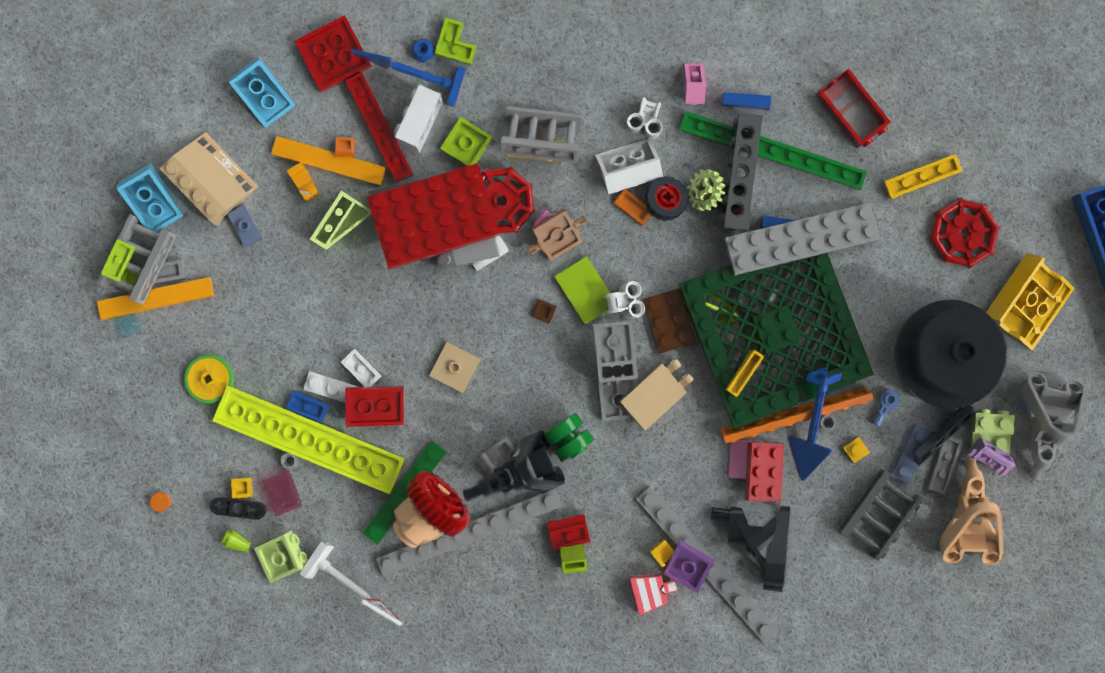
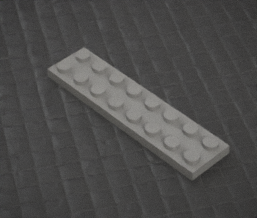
[724,203,880,276]

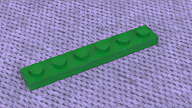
[362,441,447,545]

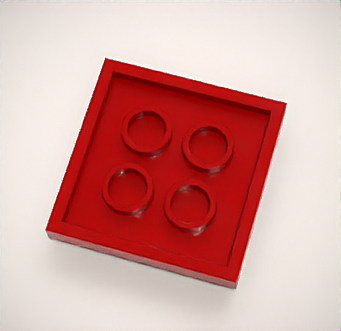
[294,15,372,93]

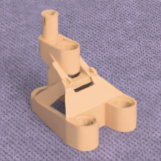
[939,457,1003,565]

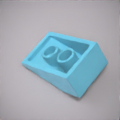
[228,56,296,128]
[116,163,183,232]

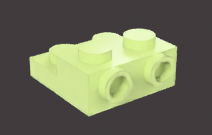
[970,409,1015,454]
[254,531,308,583]

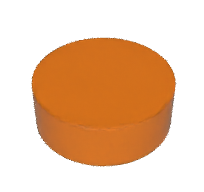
[150,492,171,512]

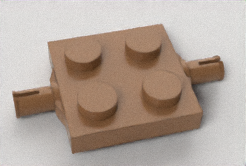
[527,209,587,261]

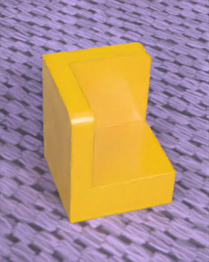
[649,538,675,567]

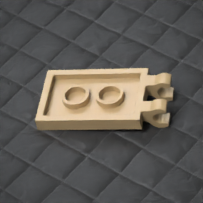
[619,359,694,431]

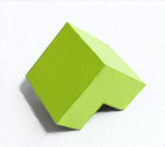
[560,544,587,574]

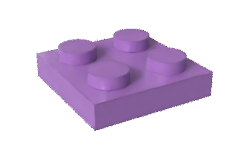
[664,541,715,593]

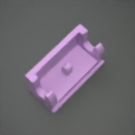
[967,437,1016,477]

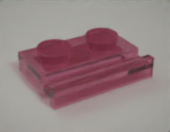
[262,470,303,516]

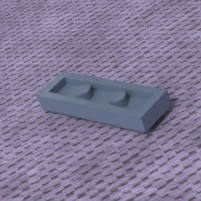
[891,424,932,484]

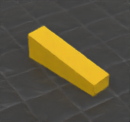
[725,349,764,397]

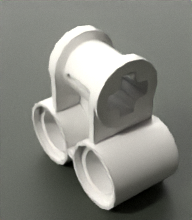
[626,97,662,139]
[604,281,645,319]

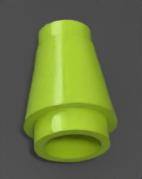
[221,530,251,553]

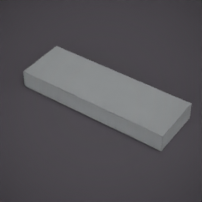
[926,437,963,496]

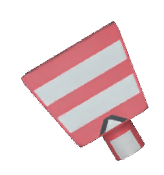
[629,574,677,615]

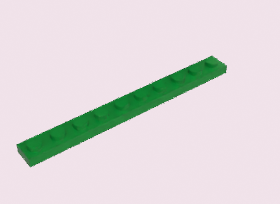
[679,111,867,190]

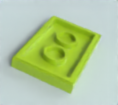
[554,256,610,325]

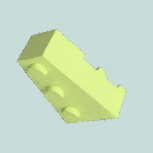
[310,191,372,250]

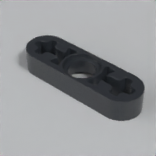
[210,497,267,520]

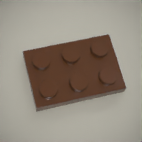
[643,288,696,354]

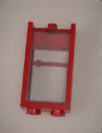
[815,68,891,148]

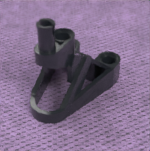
[463,430,565,501]
[711,505,790,592]

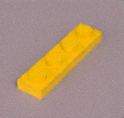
[883,154,962,200]

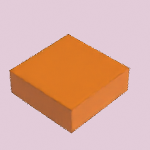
[335,137,355,157]

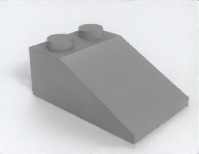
[436,237,500,271]

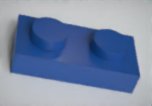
[286,390,330,423]

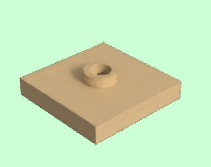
[429,342,481,393]

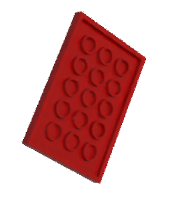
[367,163,501,270]

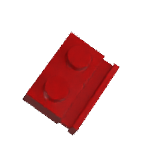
[547,514,591,550]

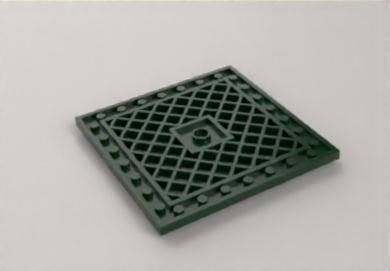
[678,253,874,429]

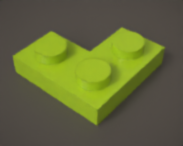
[435,17,477,66]

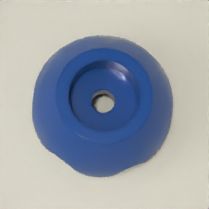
[411,38,434,63]

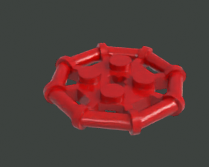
[481,166,535,234]
[929,198,1001,269]

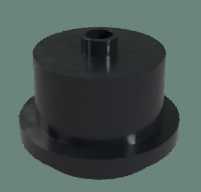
[894,300,1007,408]

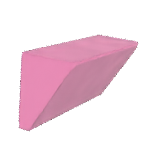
[728,440,751,479]

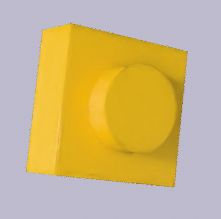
[842,437,870,463]
[231,477,253,498]

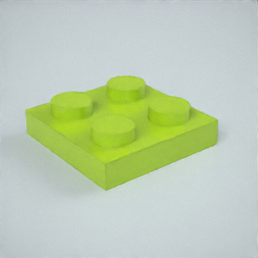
[440,117,493,166]

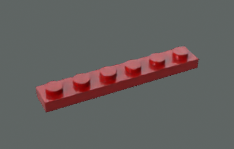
[345,72,414,183]

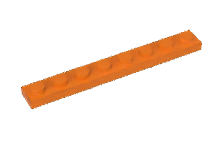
[720,386,873,443]

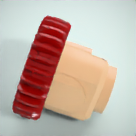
[393,471,470,548]

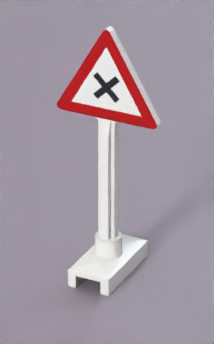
[300,541,403,626]

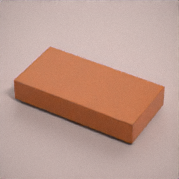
[613,189,651,226]

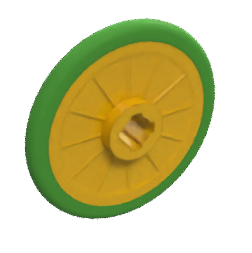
[184,354,234,404]

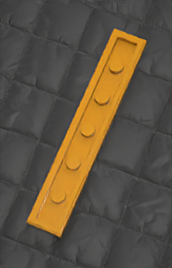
[271,136,387,186]
[97,277,215,320]

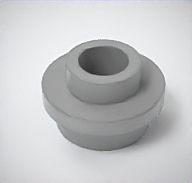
[818,414,837,432]
[280,452,300,470]

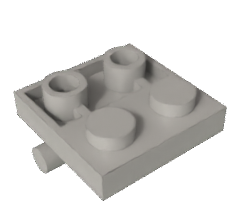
[476,436,520,481]

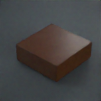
[532,299,557,324]

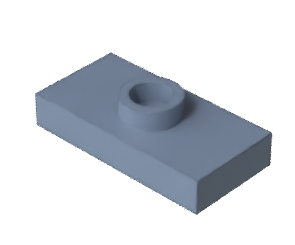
[228,205,263,248]

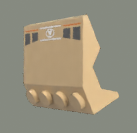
[159,132,259,226]

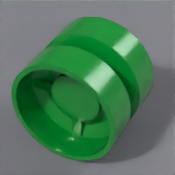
[543,412,595,462]

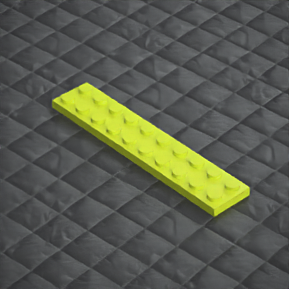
[212,385,405,494]

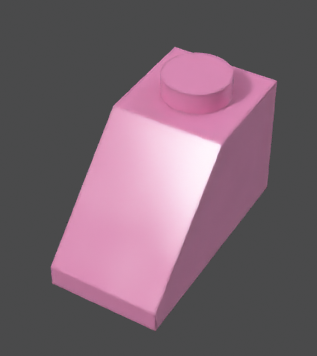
[684,63,706,105]

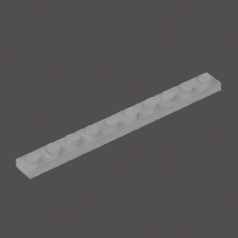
[636,486,779,644]
[376,488,562,577]

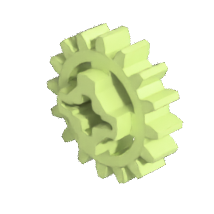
[687,169,726,211]

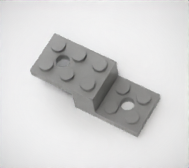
[593,321,638,421]

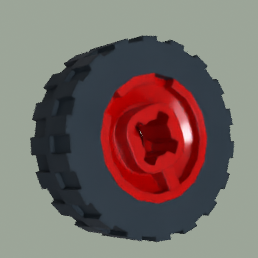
[645,176,689,221]

